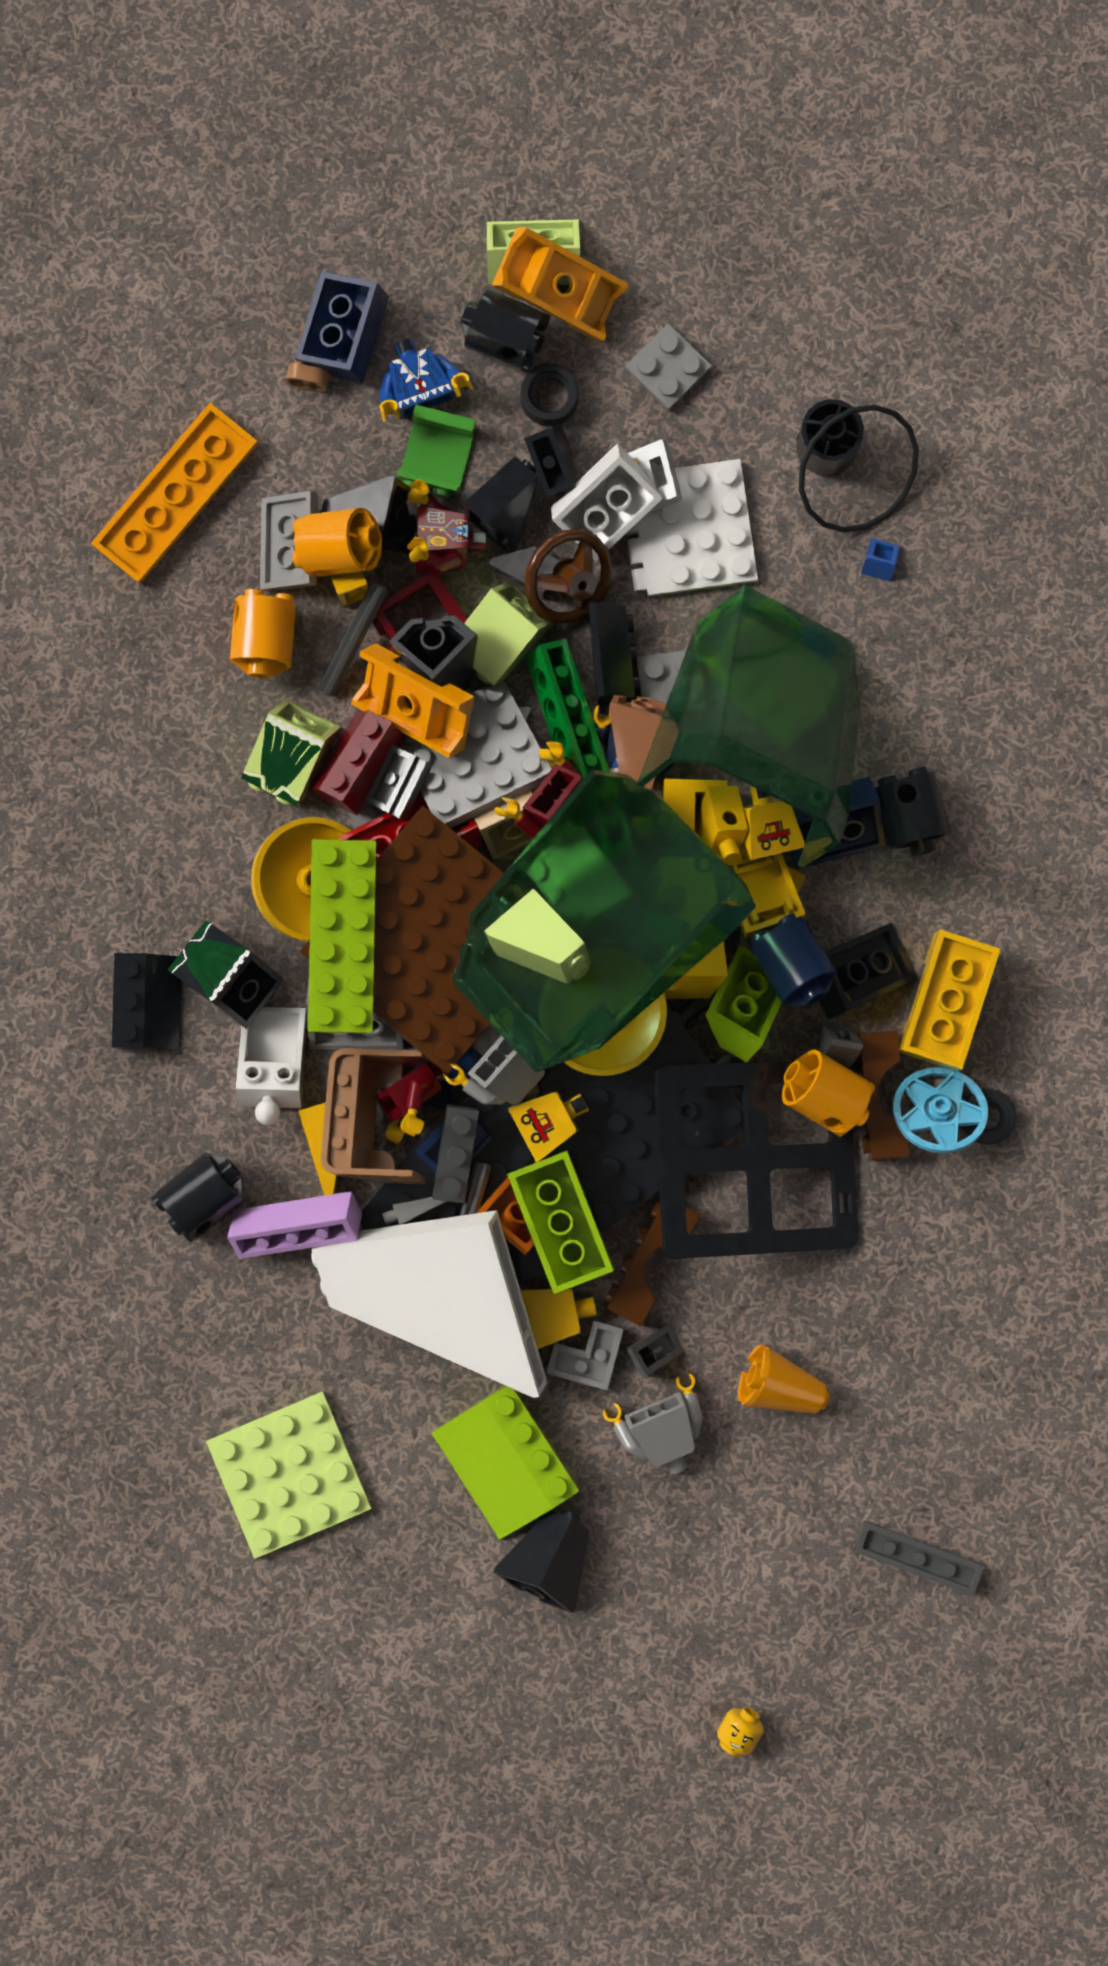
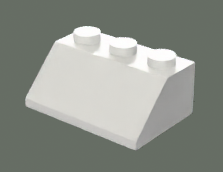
[551,443,663,561]

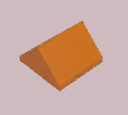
[477,1177,534,1255]

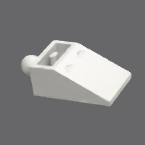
[236,1007,306,1125]

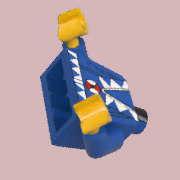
[379,338,473,422]

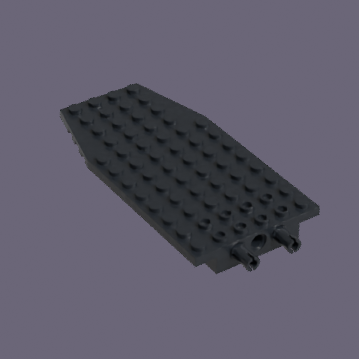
[360,998,744,1284]

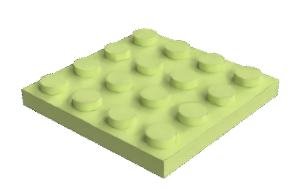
[206,1391,372,1559]

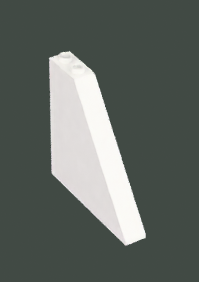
[311,1210,547,1398]

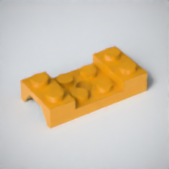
[492,227,629,341]
[351,643,475,758]

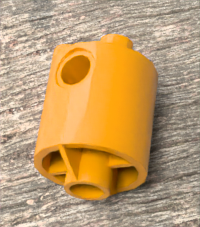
[292,508,382,577]
[230,589,296,679]
[782,1050,875,1137]

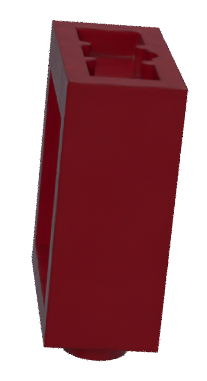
[372,571,467,666]

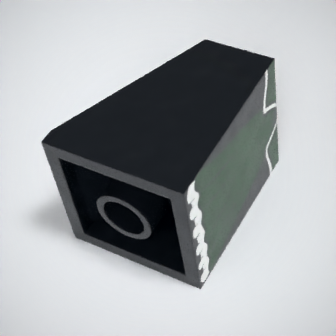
[168,920,284,1029]

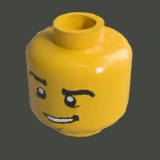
[717,1706,764,1757]

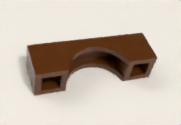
[856,1030,910,1160]
[605,1199,700,1327]

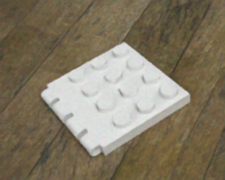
[626,459,758,597]

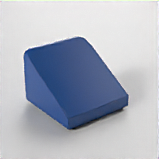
[861,538,901,582]

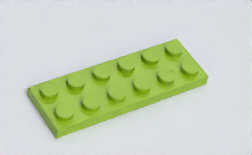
[308,839,376,1034]

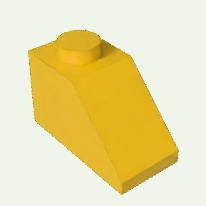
[330,572,368,607]

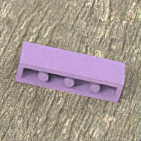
[227,1191,362,1259]

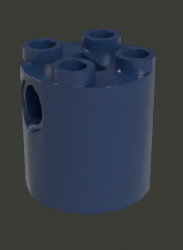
[751,913,838,1006]

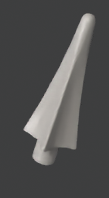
[382,1191,467,1225]

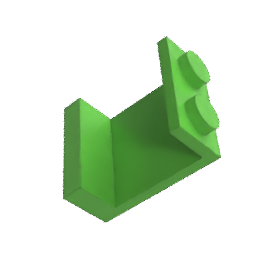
[396,404,476,500]

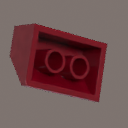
[308,710,406,816]

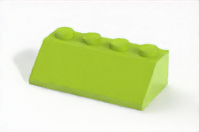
[507,1150,614,1294]

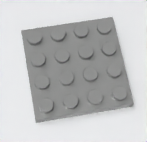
[400,679,551,828]

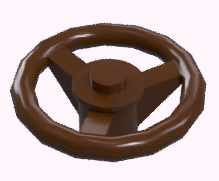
[524,529,613,624]

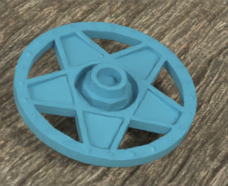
[893,1067,988,1153]

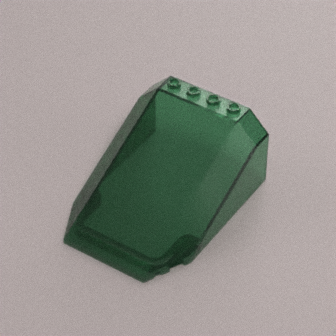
[637,585,860,868]
[452,770,756,1072]

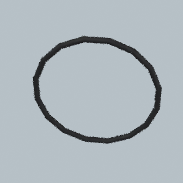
[798,404,919,533]

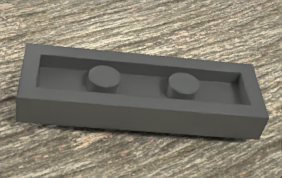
[432,1104,479,1203]

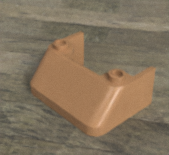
[321,1048,434,1184]

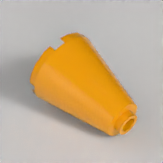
[738,1344,830,1414]

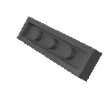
[853,1520,985,1596]

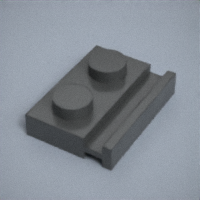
[365,745,433,821]

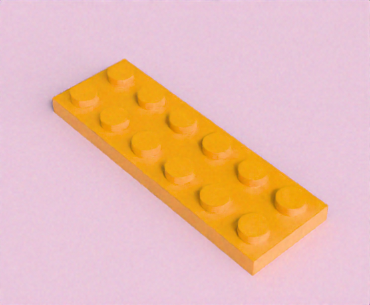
[91,402,258,585]

